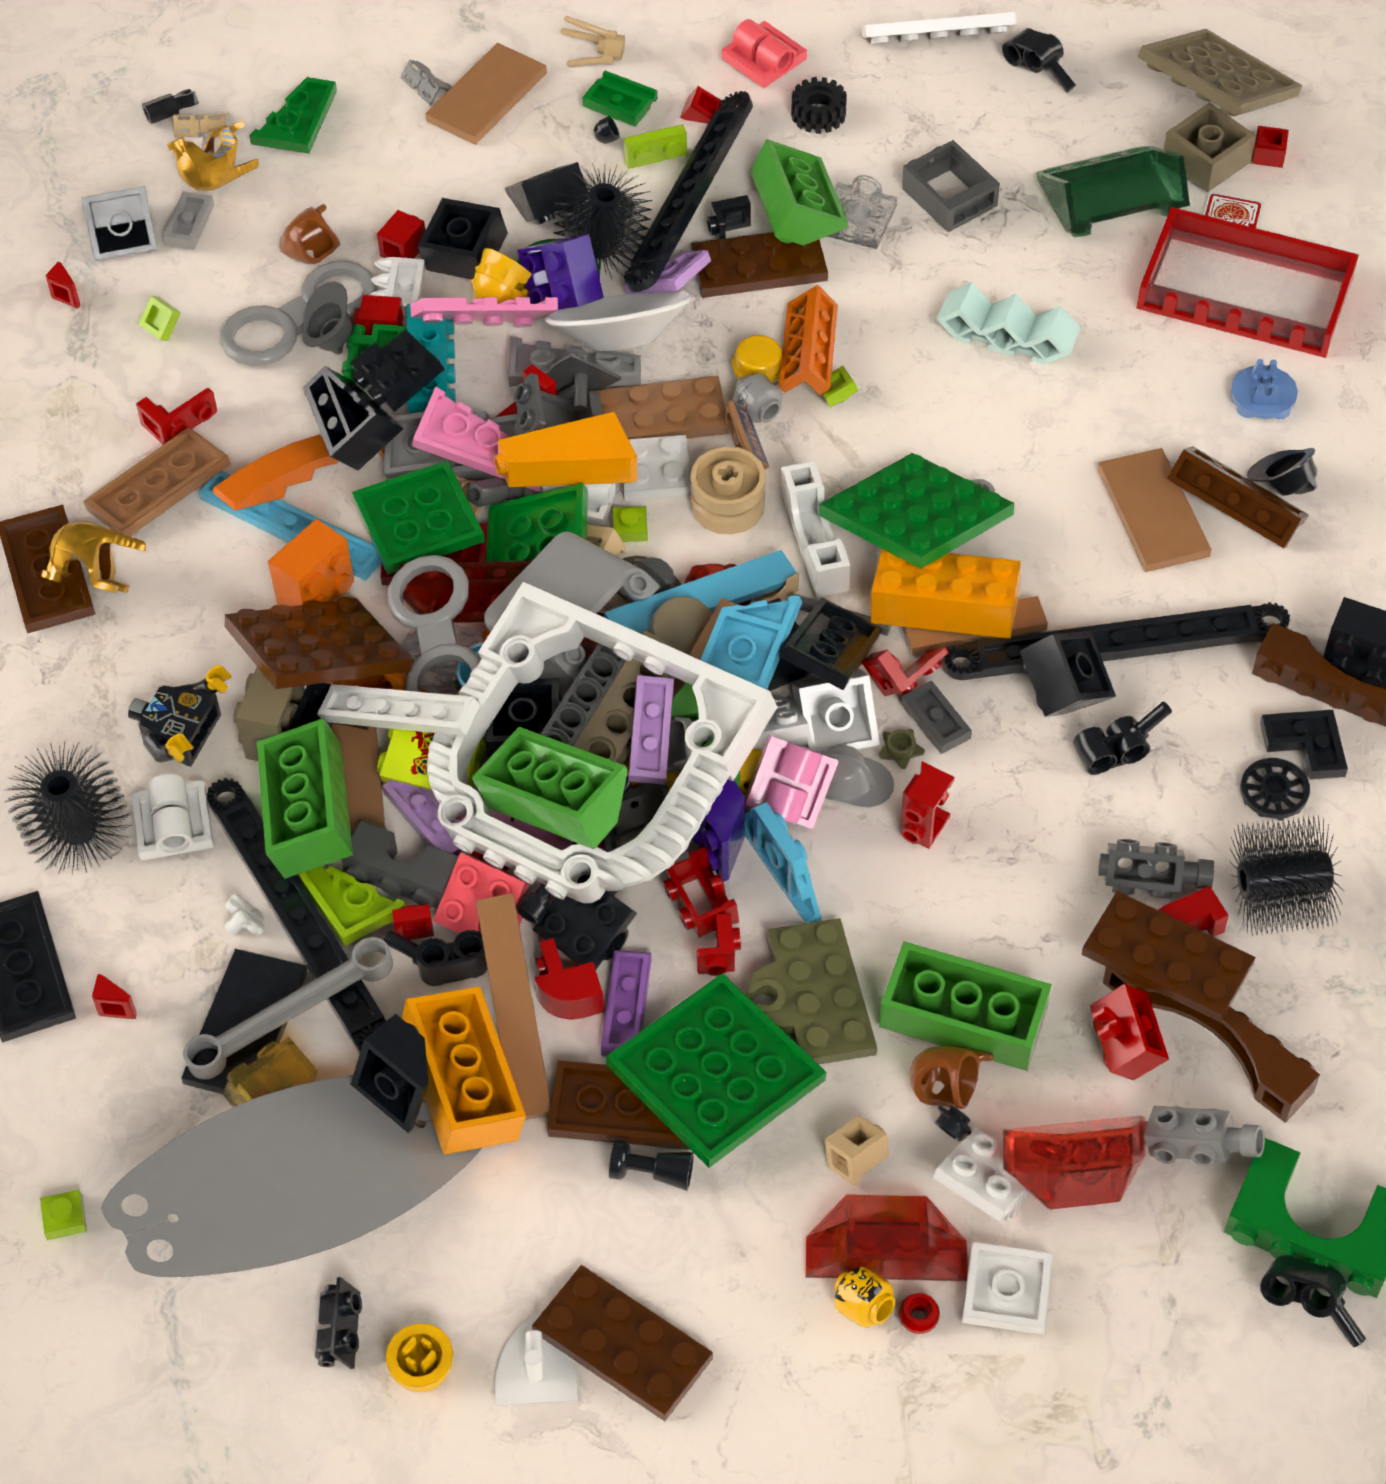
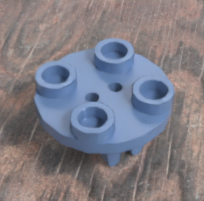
[1230,359,1298,419]

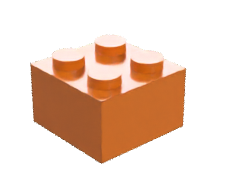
[268,518,355,606]

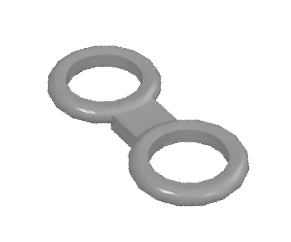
[221,261,377,366]
[387,555,482,692]

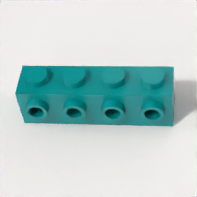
[407,304,456,414]

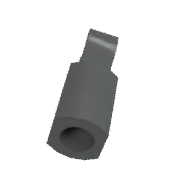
[467,477,526,507]

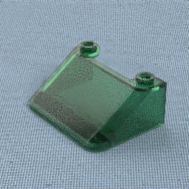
[1036,146,1190,237]

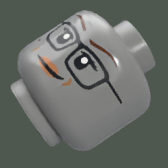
[733,373,782,423]

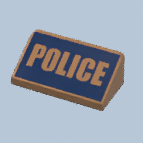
[725,400,769,470]

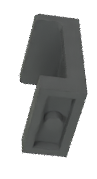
[514,373,603,434]

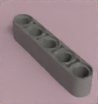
[541,643,626,746]

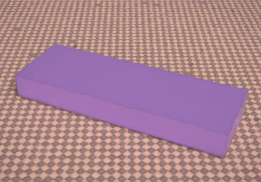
[601,950,652,1057]

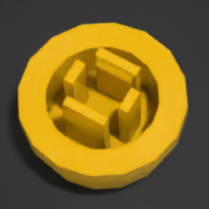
[732,335,782,383]
[385,1323,454,1392]

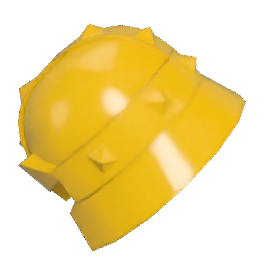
[470,248,532,304]

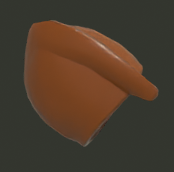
[279,204,341,264]
[909,1046,994,1109]

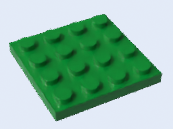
[819,453,1014,569]
[606,973,827,1168]

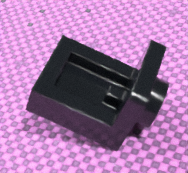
[707,195,751,240]

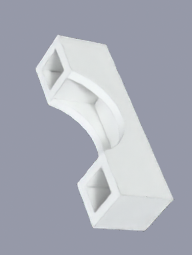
[781,460,850,597]

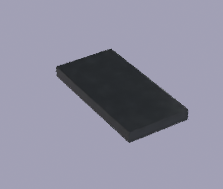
[779,598,883,691]
[0,891,76,1043]
[181,948,308,1101]

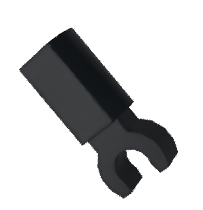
[142,89,199,124]

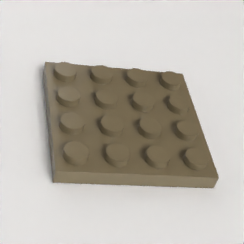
[1138,29,1303,116]

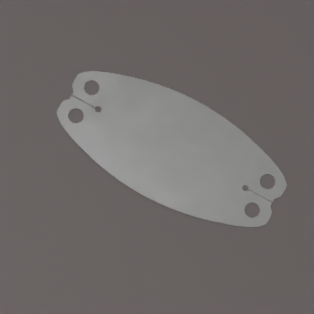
[101,1075,482,1277]

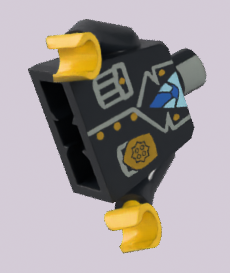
[128,665,232,767]

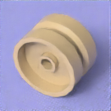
[690,446,765,535]

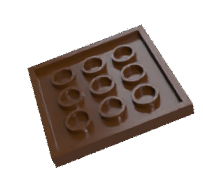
[224,597,412,689]

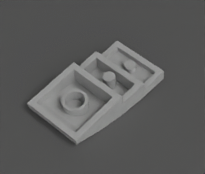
[384,411,521,481]

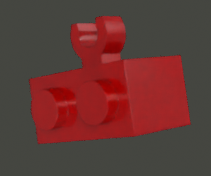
[1089,984,1169,1081]

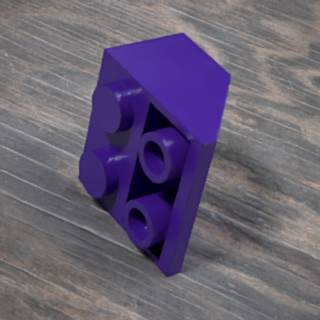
[517,234,604,310]
[691,779,745,882]

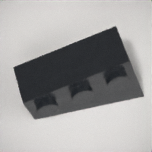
[303,366,404,471]

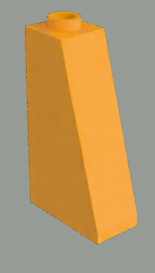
[494,412,637,487]

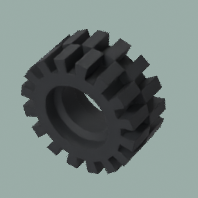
[791,77,847,134]

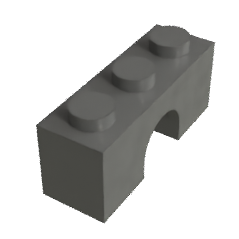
[342,821,459,909]

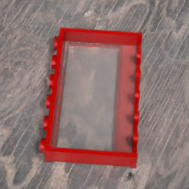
[1136,207,1359,358]

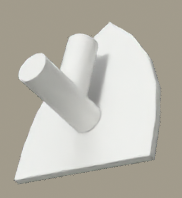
[495,1313,578,1406]

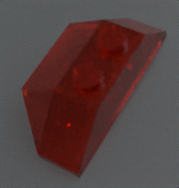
[398,561,531,623]
[1003,1116,1145,1210]
[805,1194,967,1281]

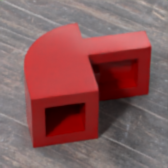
[534,938,605,1020]

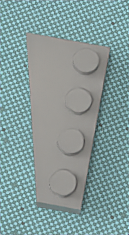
[508,337,641,387]

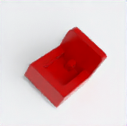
[696,913,741,976]

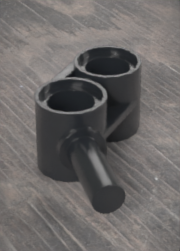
[1002,28,1076,93]
[1073,701,1172,775]
[384,930,488,986]
[1260,1255,1366,1348]

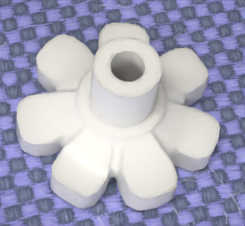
[224,894,265,936]

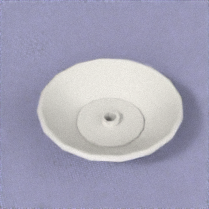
[545,291,694,351]

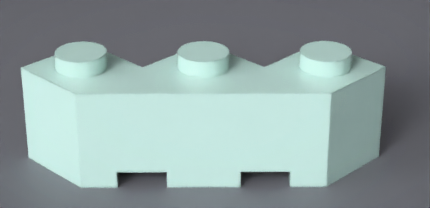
[937,282,1081,365]

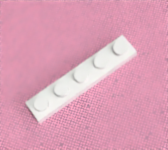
[862,12,1016,44]
[317,684,480,736]

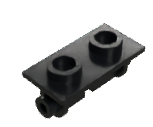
[315,1277,362,1369]

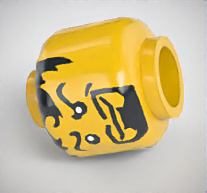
[834,1266,895,1328]

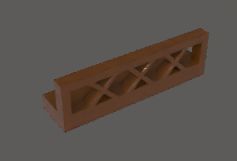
[1167,446,1309,548]

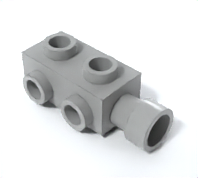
[1141,1106,1265,1167]

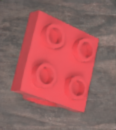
[722,19,807,88]
[433,852,529,934]

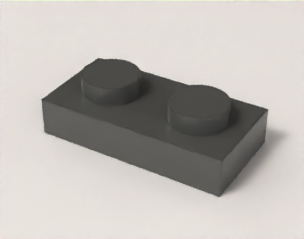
[902,681,972,754]

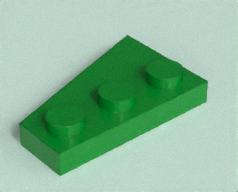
[249,77,337,154]

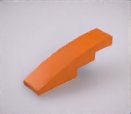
[212,435,339,511]

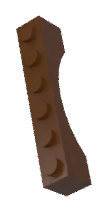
[1252,623,1386,727]
[1103,967,1320,1123]

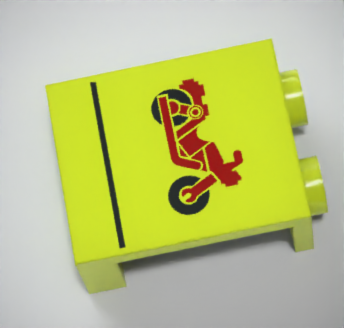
[377,728,486,791]

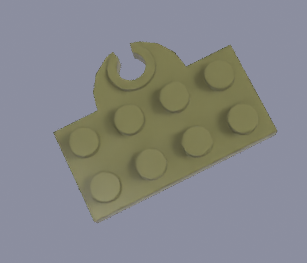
[746,918,877,1064]

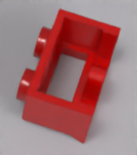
[900,761,955,849]
[662,847,739,938]

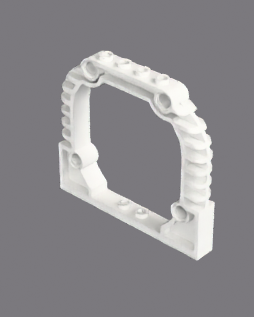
[427,582,777,903]

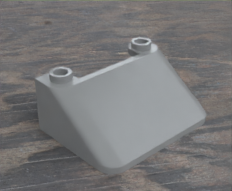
[484,532,660,689]

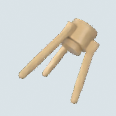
[561,16,625,66]

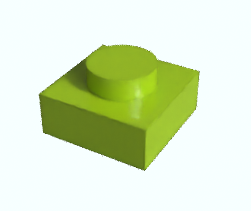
[138,296,181,341]
[822,366,859,408]
[612,506,648,542]
[40,1189,87,1240]

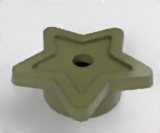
[878,729,925,769]

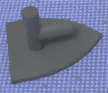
[546,353,621,412]

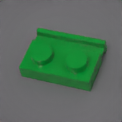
[582,70,658,127]

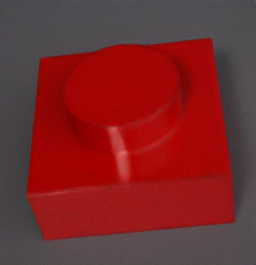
[392,904,434,940]

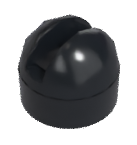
[594,116,620,144]

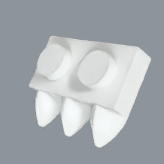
[369,257,425,315]

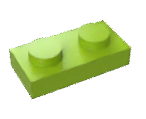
[624,124,687,169]

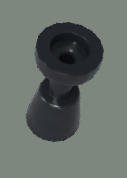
[609,1139,694,1191]

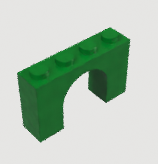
[1224,1138,1386,1298]

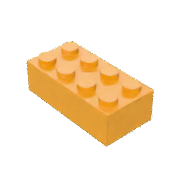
[871,549,1021,639]
[402,986,526,1155]

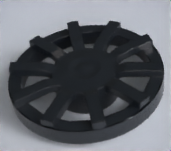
[1240,758,1310,821]

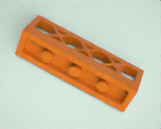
[778,284,838,395]

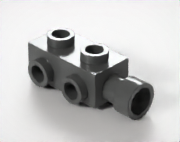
[1098,839,1214,898]

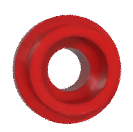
[899,1293,940,1334]

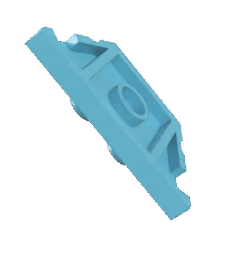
[700,595,802,690]
[745,802,821,923]

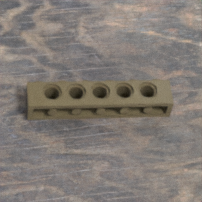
[573,630,680,765]

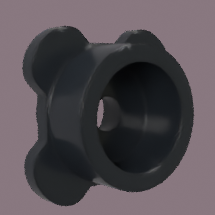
[935,1106,972,1142]

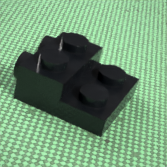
[350,329,445,412]

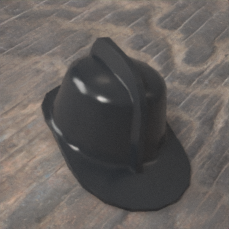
[1247,448,1317,496]

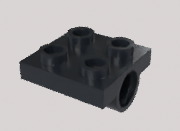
[532,875,637,970]

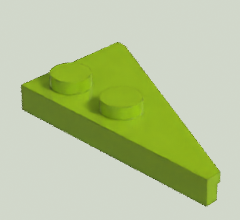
[297,865,406,947]

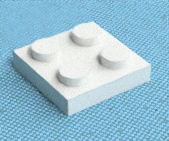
[623,435,692,500]
[962,1242,1053,1335]

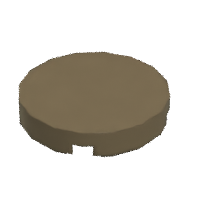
[648,596,712,655]

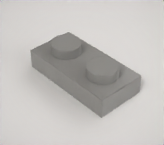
[163,191,214,250]

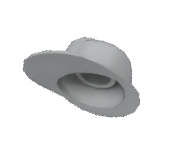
[820,745,894,807]

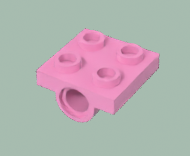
[745,735,839,829]

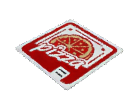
[1203,191,1264,229]

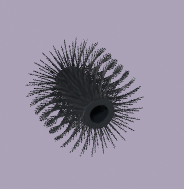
[553,163,653,279]
[6,742,132,875]
[1229,815,1344,936]

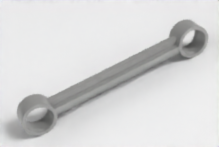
[183,937,393,1080]

